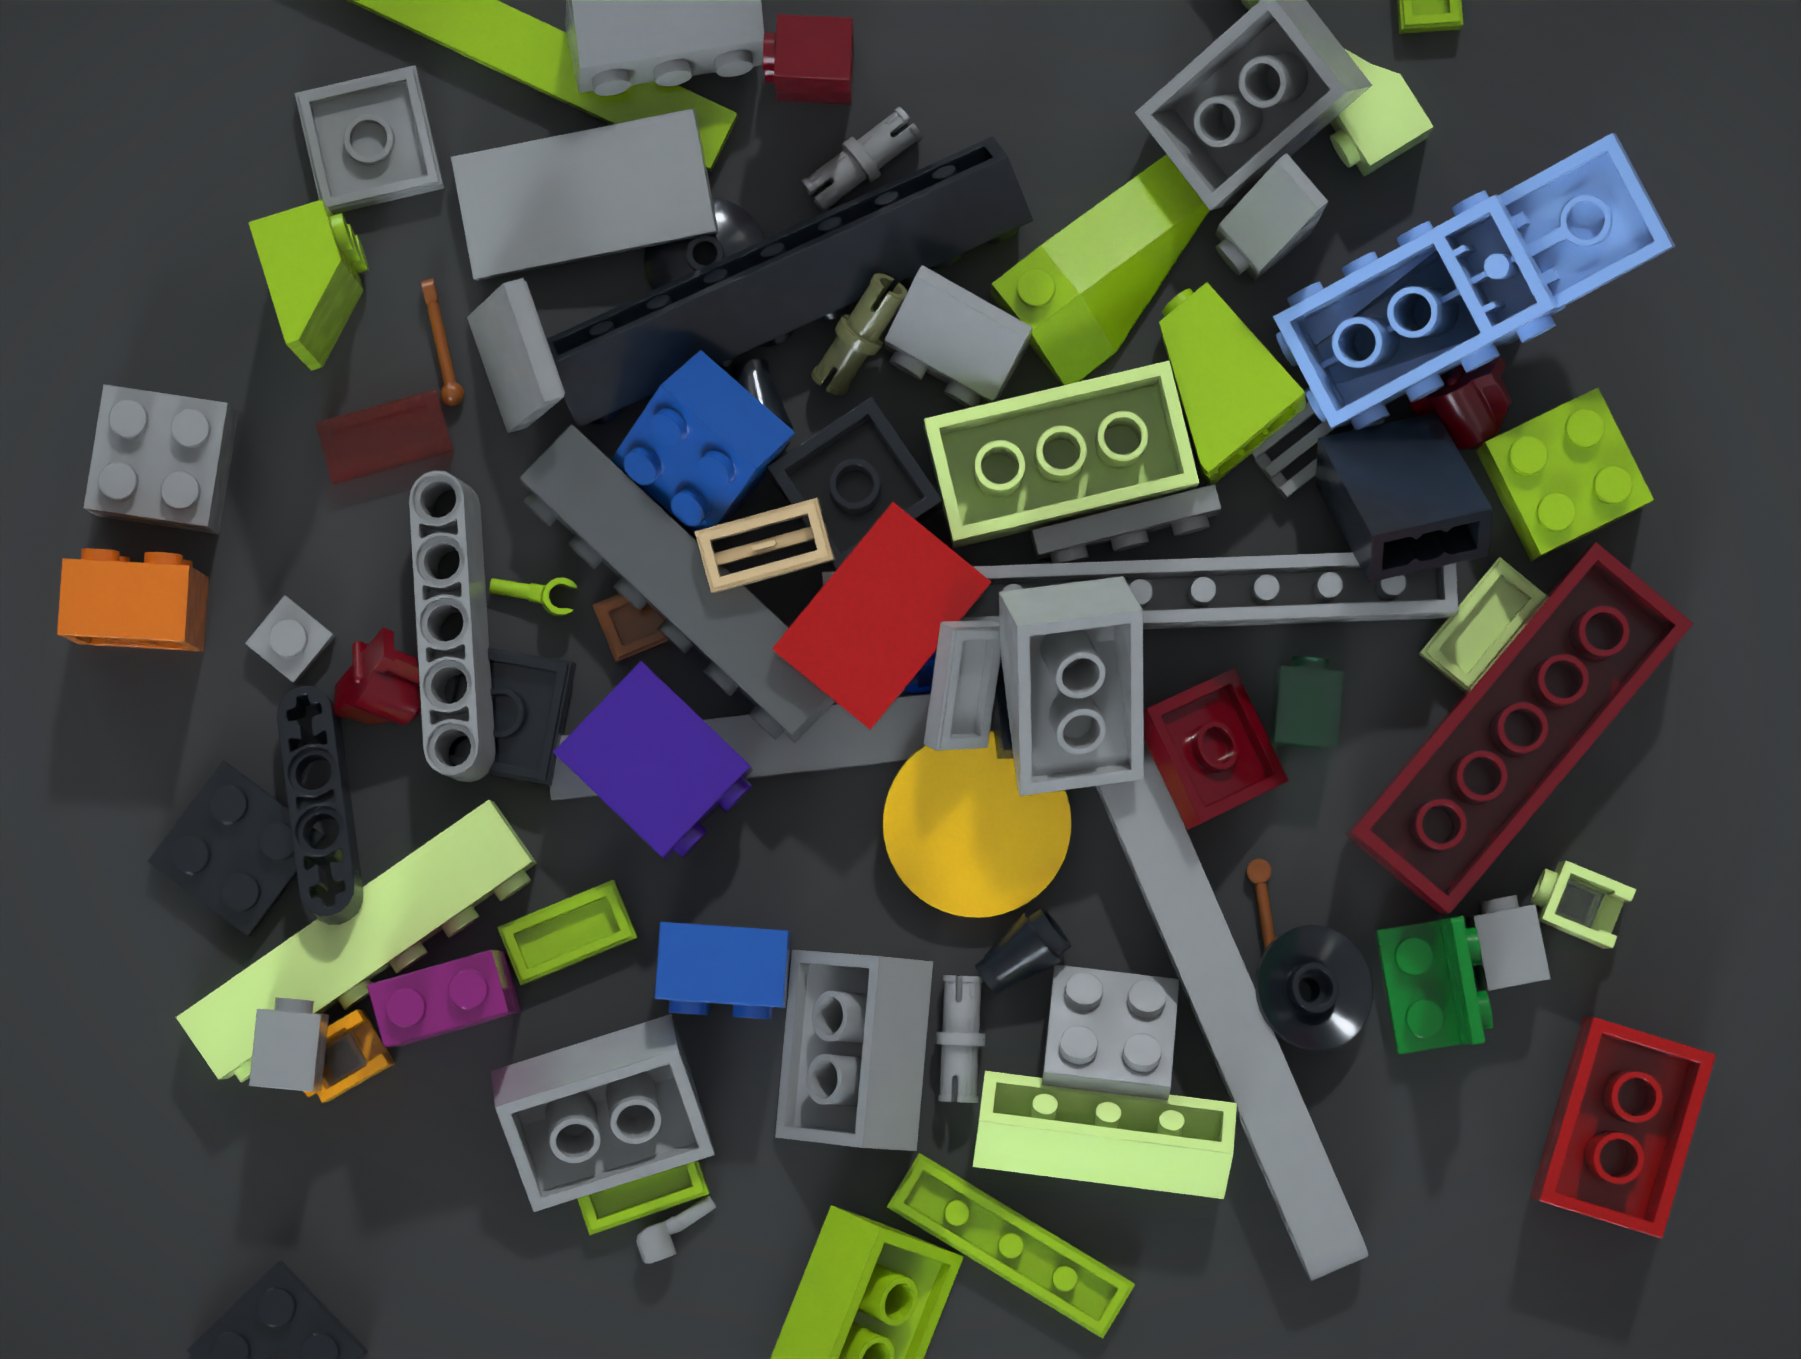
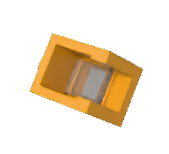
[303,1009,395,1103]

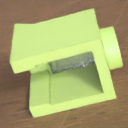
[1531,860,1636,949]

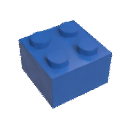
[611,350,795,534]
[655,922,792,1020]

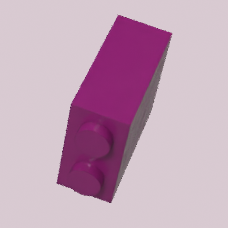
[367,950,522,1047]

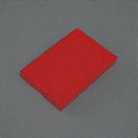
[772,502,991,731]

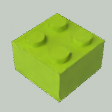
[1476,388,1654,562]

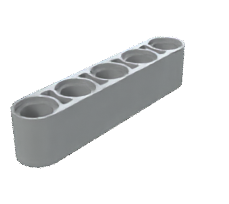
[409,470,495,783]

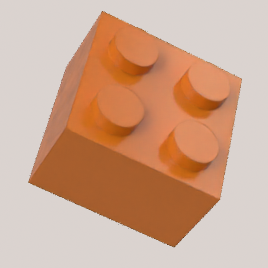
[57,548,209,652]

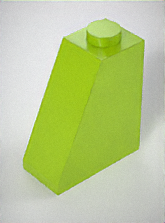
[1159,282,1306,486]

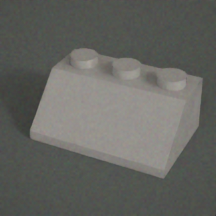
[565,0,764,96]
[775,949,933,1151]
[491,1014,715,1212]

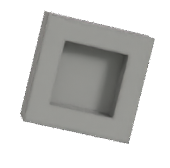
[245,595,336,684]

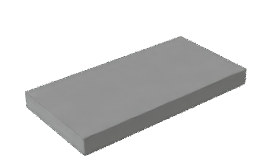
[451,109,719,281]

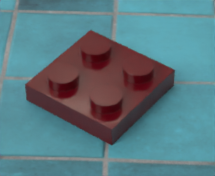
[1143,668,1289,830]

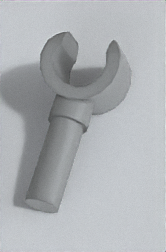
[636,1195,716,1264]

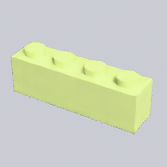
[973,1071,1237,1199]

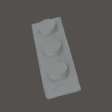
[1030,484,1221,564]

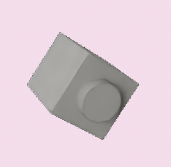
[1466,895,1551,991]
[249,997,329,1092]

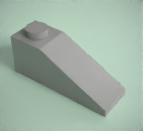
[1215,153,1328,281]

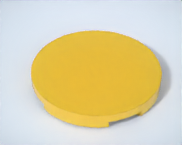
[883,729,1072,918]

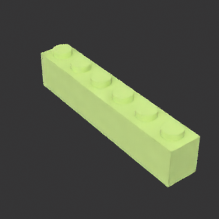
[176,800,537,1082]

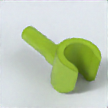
[489,578,578,616]

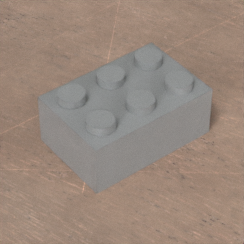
[1135,0,1372,211]

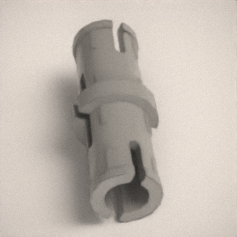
[800,107,923,213]
[936,975,985,1103]

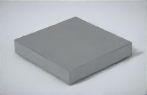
[295,65,445,214]
[467,278,565,433]

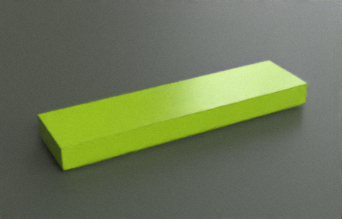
[887,1152,1135,1339]

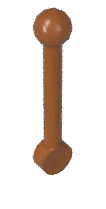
[421,278,465,406]
[1246,859,1275,950]

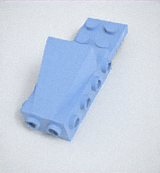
[1273,133,1675,430]

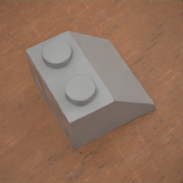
[884,265,1032,408]

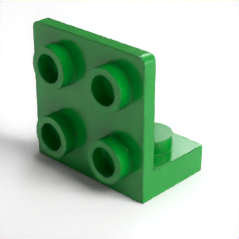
[1375,916,1493,1055]

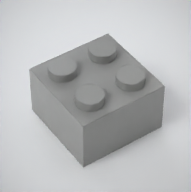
[83,384,239,534]

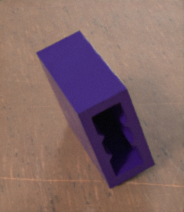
[553,661,753,860]

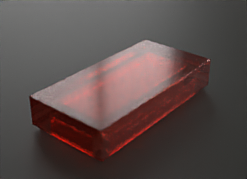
[316,389,454,485]

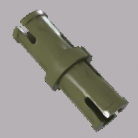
[811,273,907,396]

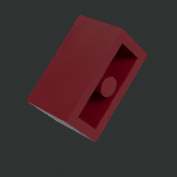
[763,14,854,105]

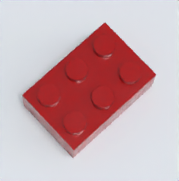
[1529,1017,1716,1239]

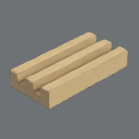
[695,498,835,594]

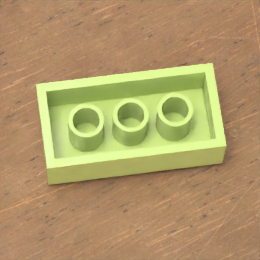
[924,360,1199,548]

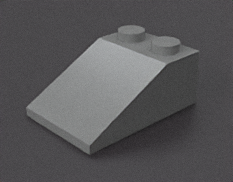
[999,576,1144,796]

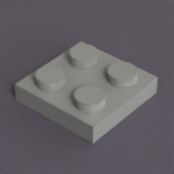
[1042,965,1179,1100]

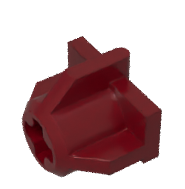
[1408,355,1512,450]
[335,627,421,726]

